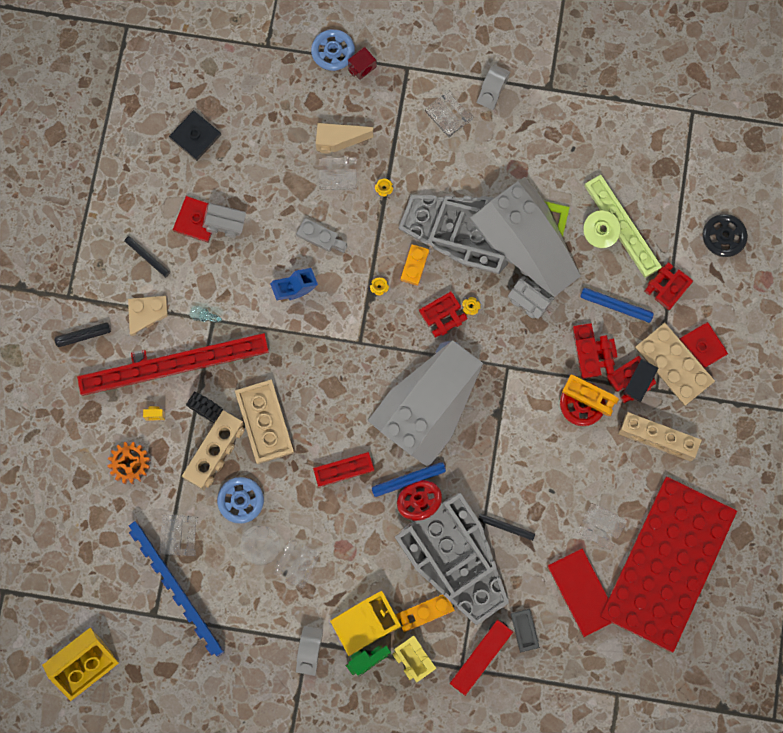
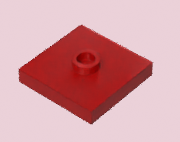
[173,196,212,243]
[679,322,728,369]

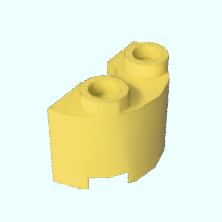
[392,636,436,682]

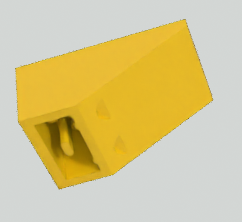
[330,591,401,656]

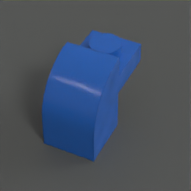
[270,268,318,301]

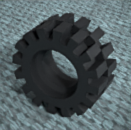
[186,391,223,423]

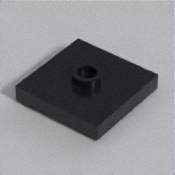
[169,110,221,161]

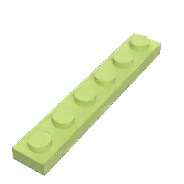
[584,175,662,278]

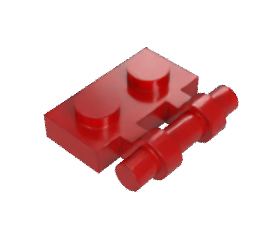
[644,262,694,311]
[419,291,468,338]
[575,335,615,379]
[606,356,656,404]

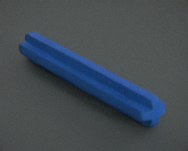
[581,288,654,323]
[372,462,446,497]

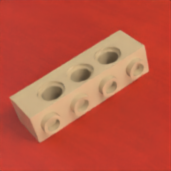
[182,410,245,491]
[618,412,701,461]

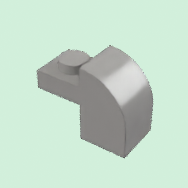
[476,65,511,110]
[296,626,323,676]

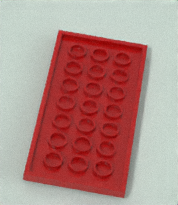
[600,476,737,653]

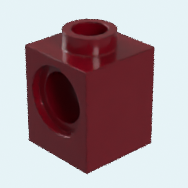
[348,47,377,80]

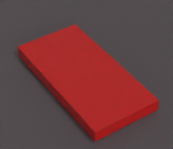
[547,548,612,638]

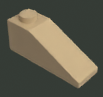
[316,123,373,154]

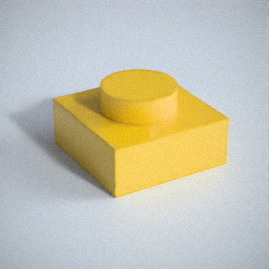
[143,406,165,421]

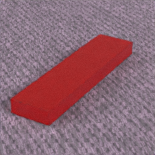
[449,619,514,696]

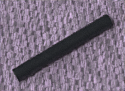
[124,236,170,278]
[478,513,535,541]

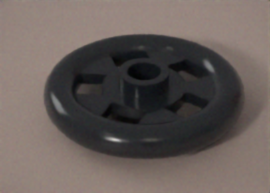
[703,214,748,257]

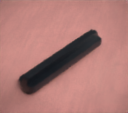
[54,322,111,347]

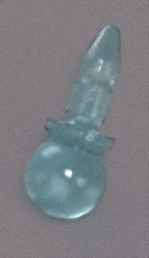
[189,306,222,322]

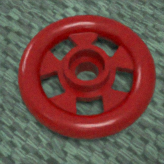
[560,381,606,426]
[397,480,442,521]

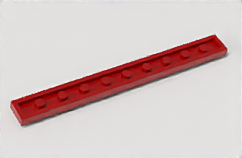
[77,333,269,396]

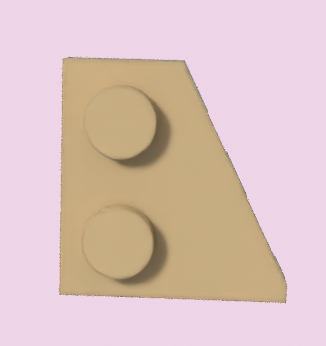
[128,296,168,336]

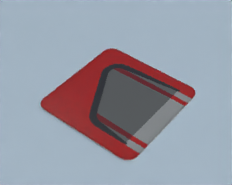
[131,350,147,364]

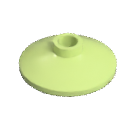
[583,210,621,248]

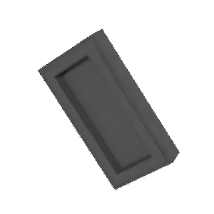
[510,609,540,653]

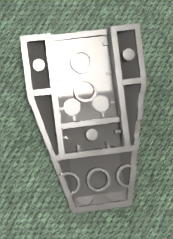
[469,177,581,297]
[399,195,508,274]
[368,340,483,467]
[395,493,509,625]

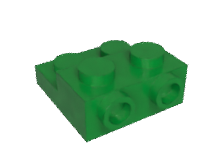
[345,645,391,677]

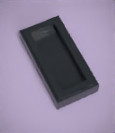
[623,359,659,402]

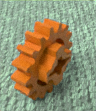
[107,442,151,484]

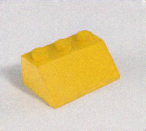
[42,627,119,701]

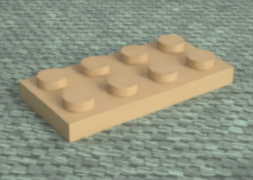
[635,323,715,406]
[235,379,294,464]

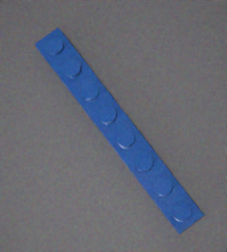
[128,521,225,657]

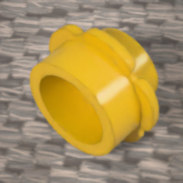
[375,178,393,197]
[370,278,389,296]
[462,297,481,315]

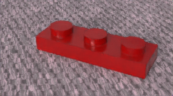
[313,452,374,488]

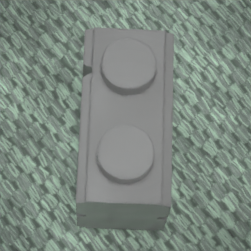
[202,203,246,238]
[508,276,555,319]

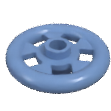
[311,29,355,71]
[217,477,264,524]

